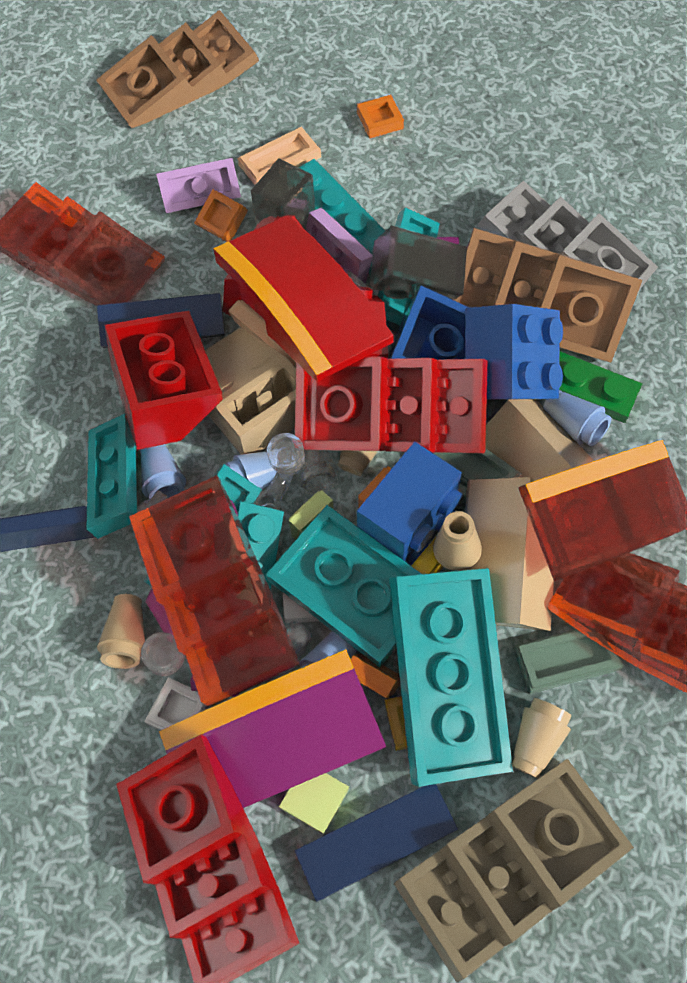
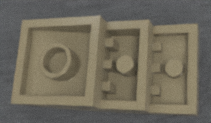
[394,759,634,983]

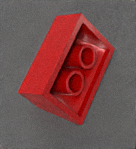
[105,310,223,450]

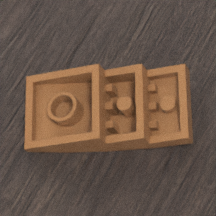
[96,10,260,128]
[451,227,643,363]

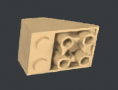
[205,327,296,454]

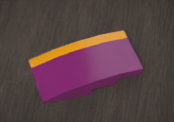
[159,649,386,808]

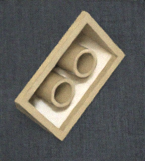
[485,399,624,543]
[460,477,559,631]

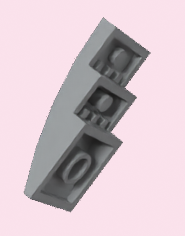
[477,181,658,290]

